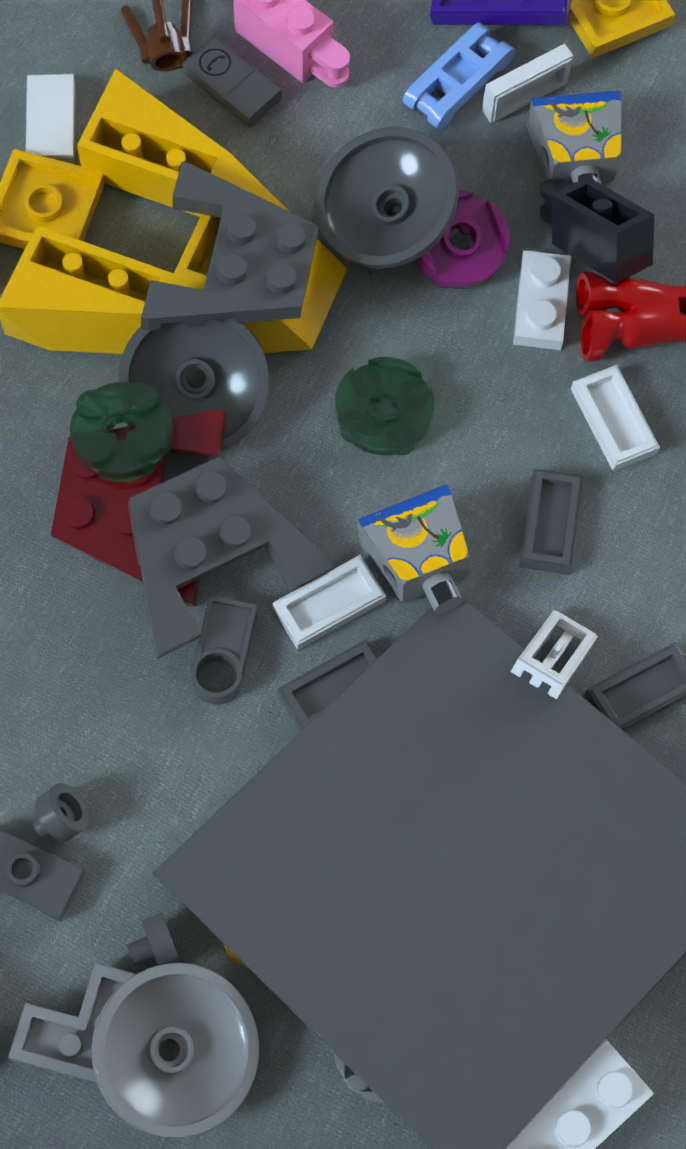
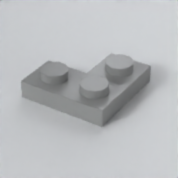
[8,963,135,1084]

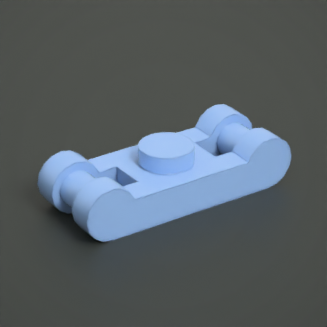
[403,22,516,131]

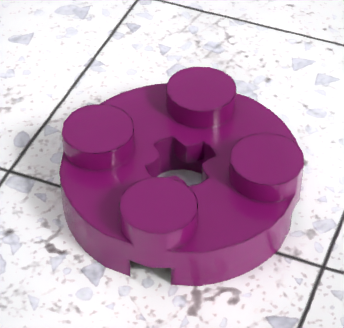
[416,190,510,289]

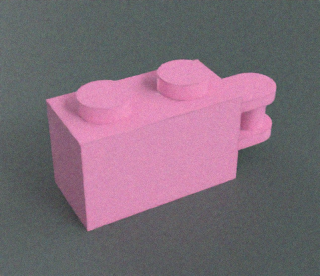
[233,0,350,88]

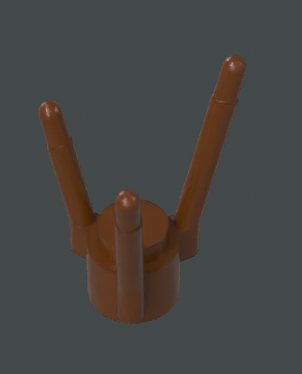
[121,0,193,72]

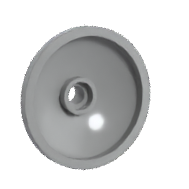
[92,963,259,1138]

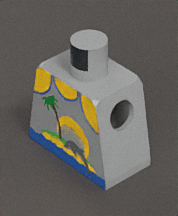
[527,90,621,185]
[358,484,469,615]

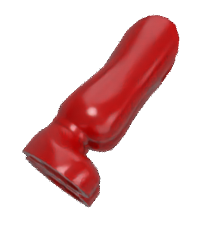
[576,272,686,362]

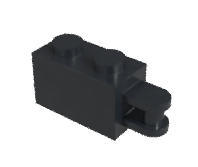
[540,177,654,284]

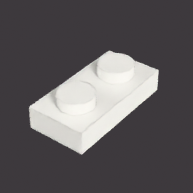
[513,250,571,350]

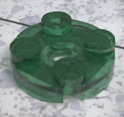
[335,357,435,455]
[70,382,174,482]

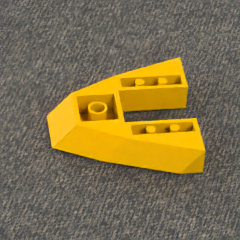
[0,68,347,354]

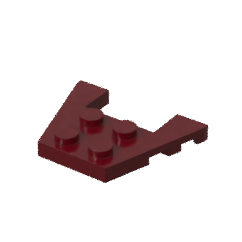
[51,410,227,607]

